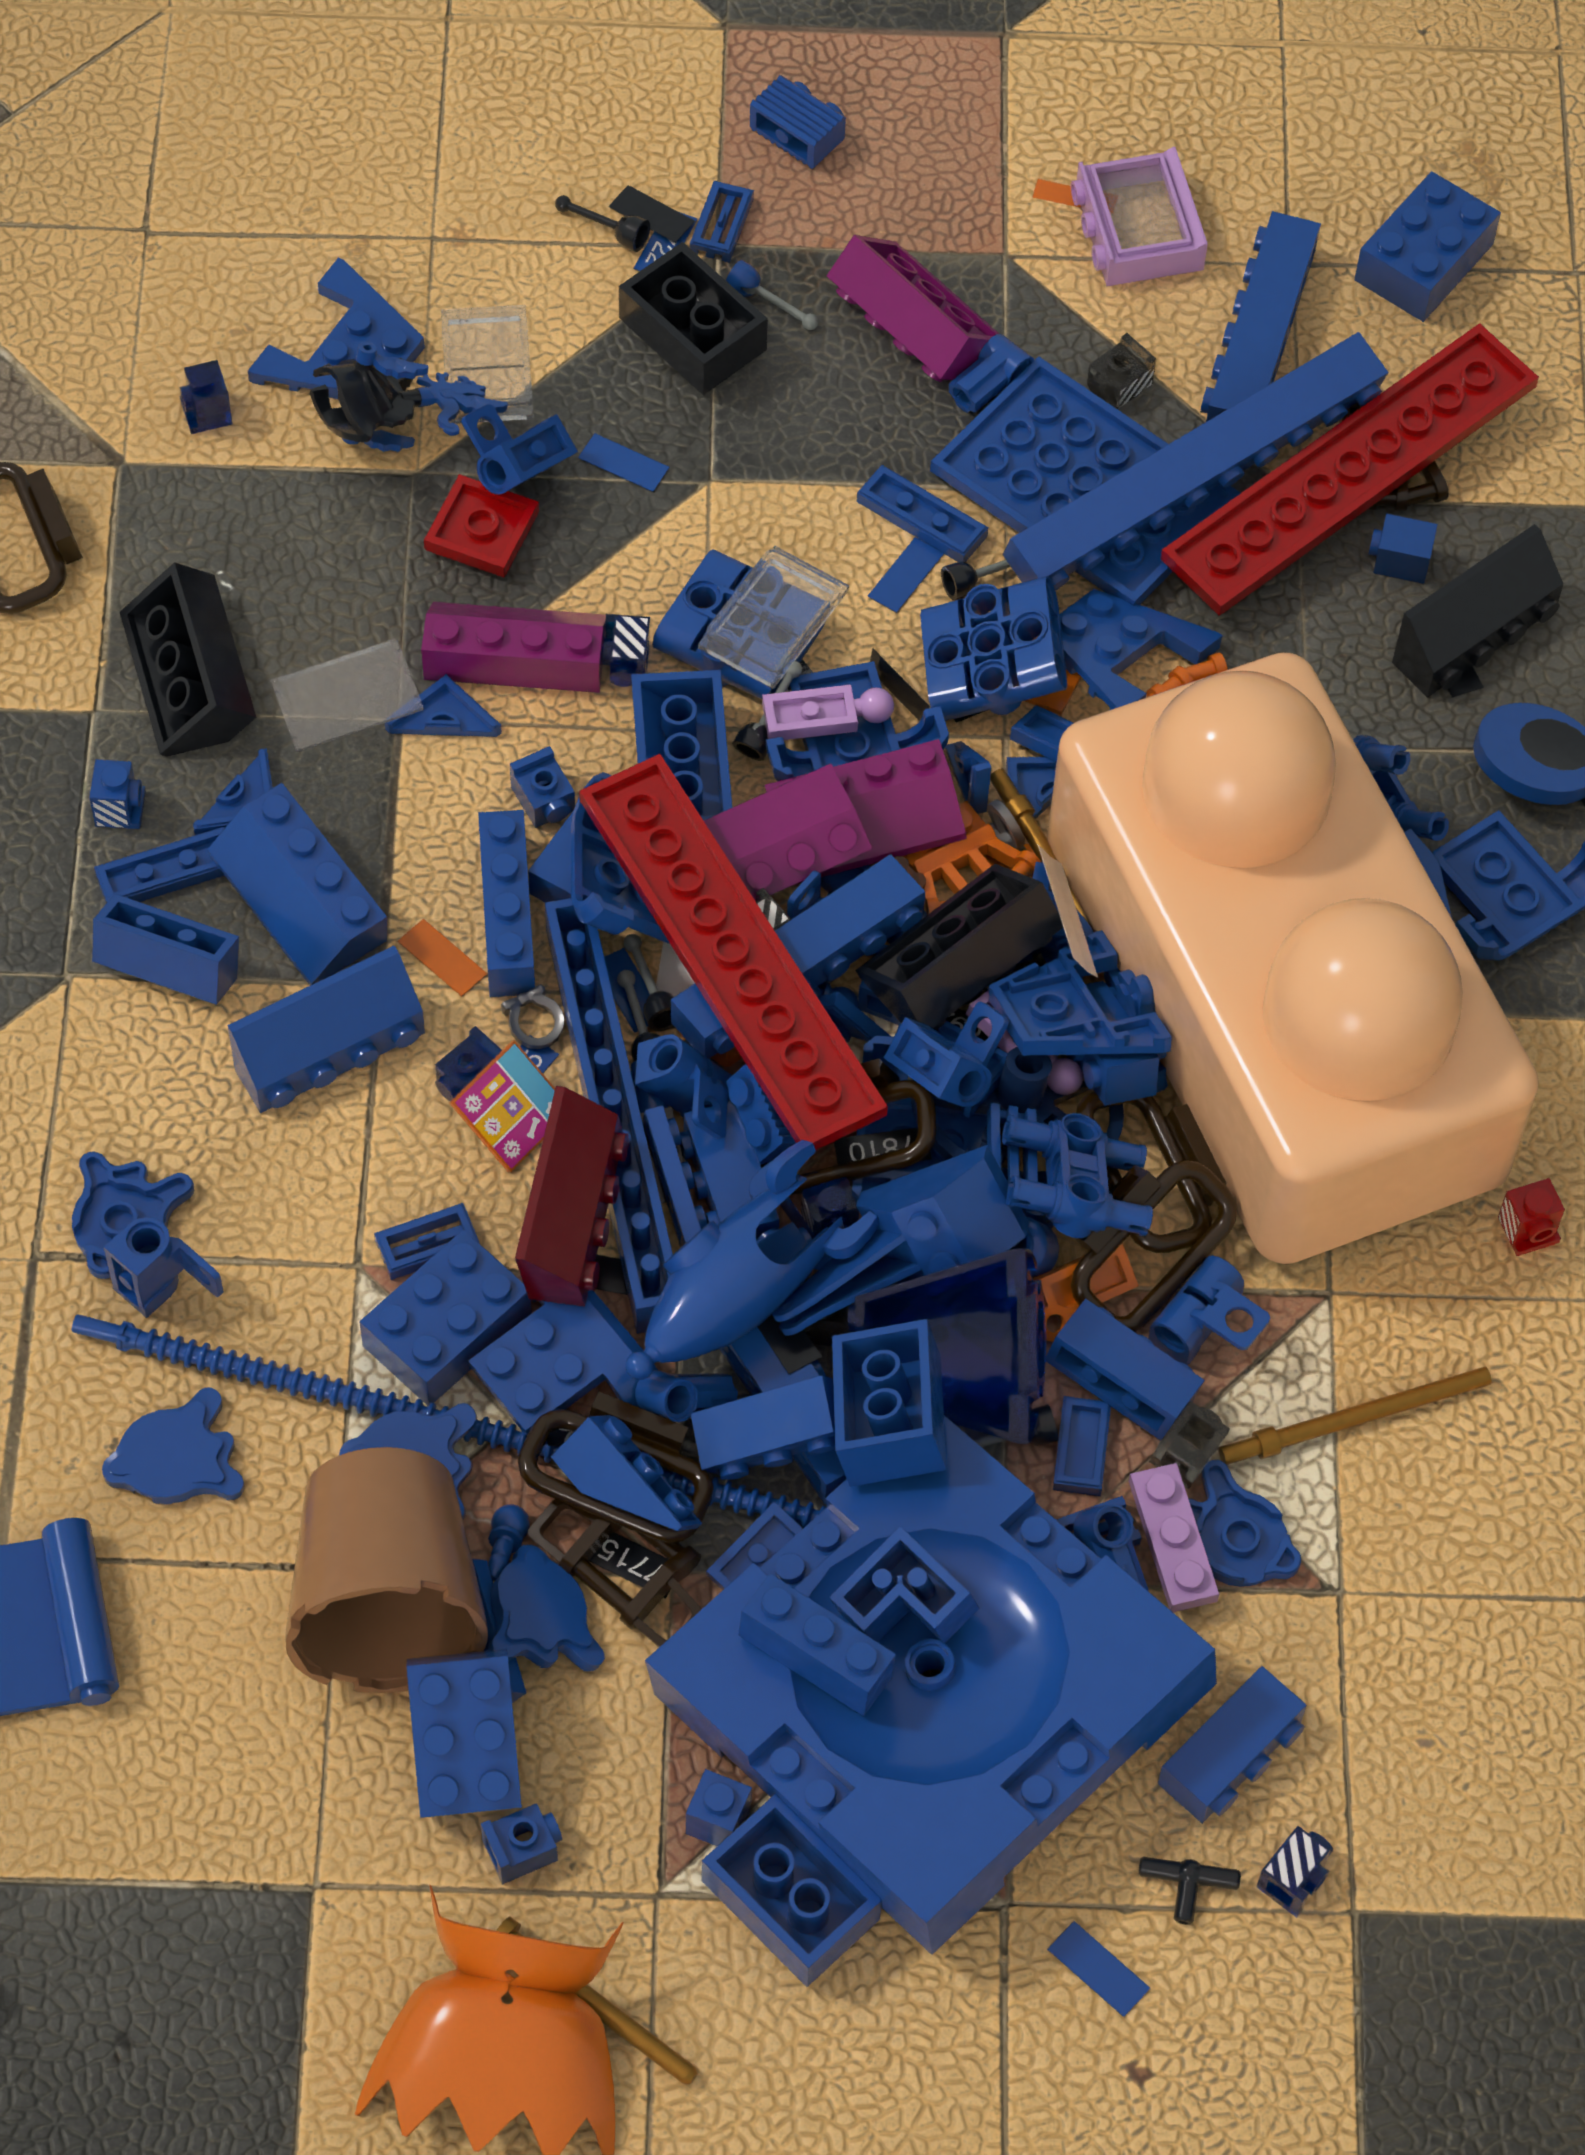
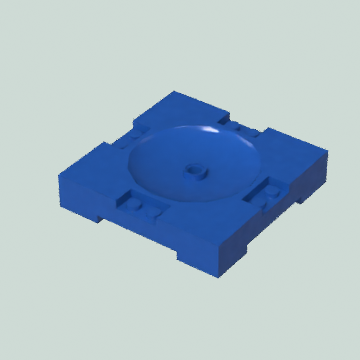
[645,1415,1217,1955]

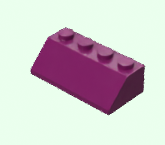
[826,235,999,382]
[421,602,608,693]
[765,739,967,884]
[703,763,873,902]

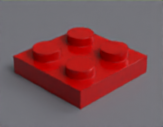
[424,474,539,578]

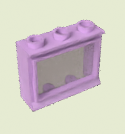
[1071,147,1208,286]

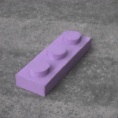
[1129,1463,1219,1612]

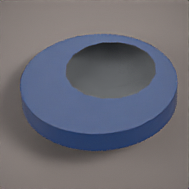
[1473,703,1585,805]

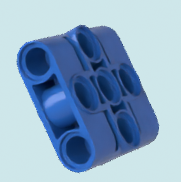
[652,549,830,699]
[920,576,1067,721]

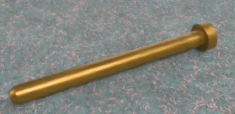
[496,1916,698,2085]

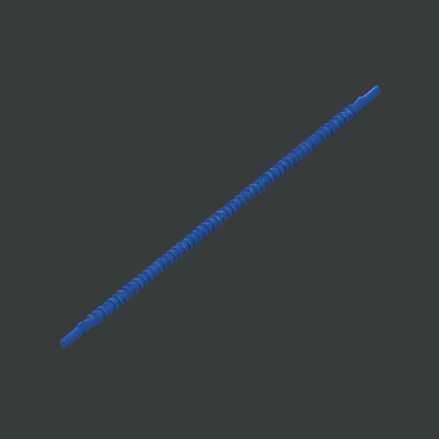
[72,1314,826,1528]

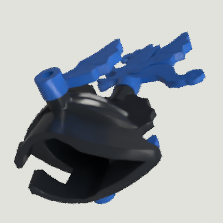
[309,342,508,452]

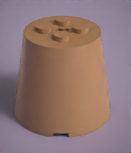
[285,1447,488,1693]

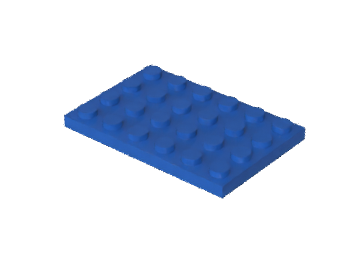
[930,356,1241,606]

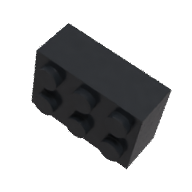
[619,242,768,395]

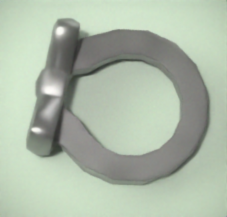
[987,799,1026,851]
[501,984,564,1049]

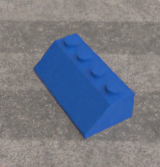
[631,670,732,820]
[207,783,387,986]
[227,946,425,1113]

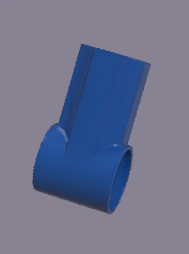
[949,333,1034,413]
[635,1370,738,1422]
[1073,1504,1149,1591]

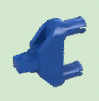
[1353,735,1449,841]

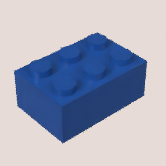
[1354,171,1501,322]
[359,1229,532,1406]
[832,1319,946,1487]
[406,1649,522,1818]
[701,1794,882,1987]

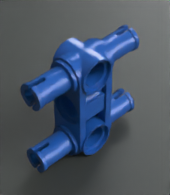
[1002,1113,1153,1238]

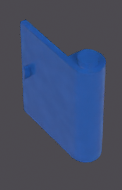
[0,1518,119,1716]

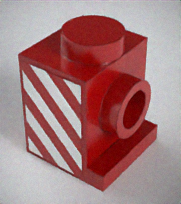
[1498,1178,1565,1256]

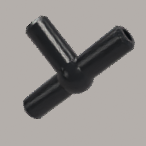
[1139,1857,1241,1925]

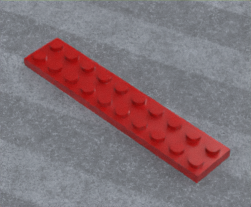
[1161,323,1539,616]
[579,754,888,1150]

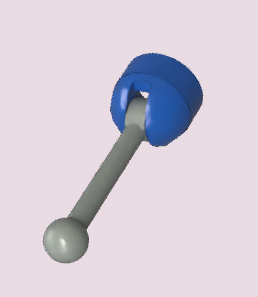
[726,260,819,330]

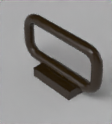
[0,462,83,614]
[766,1059,937,1195]
[1076,1091,1226,1253]
[1071,1160,1238,1332]
[518,1391,714,1543]

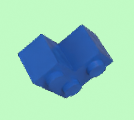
[829,1526,980,1644]

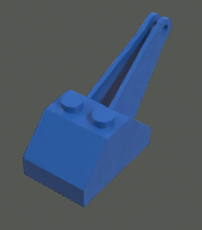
[772,1145,1029,1335]

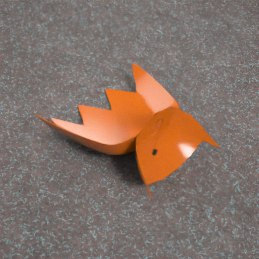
[355,1885,623,2155]

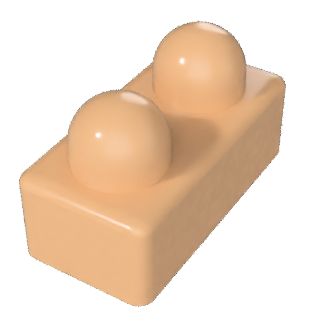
[1047,652,1539,1264]

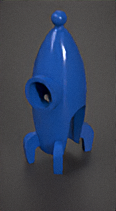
[626,1140,879,1380]

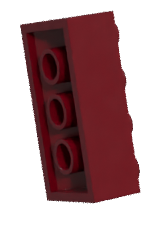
[515,1086,629,1307]

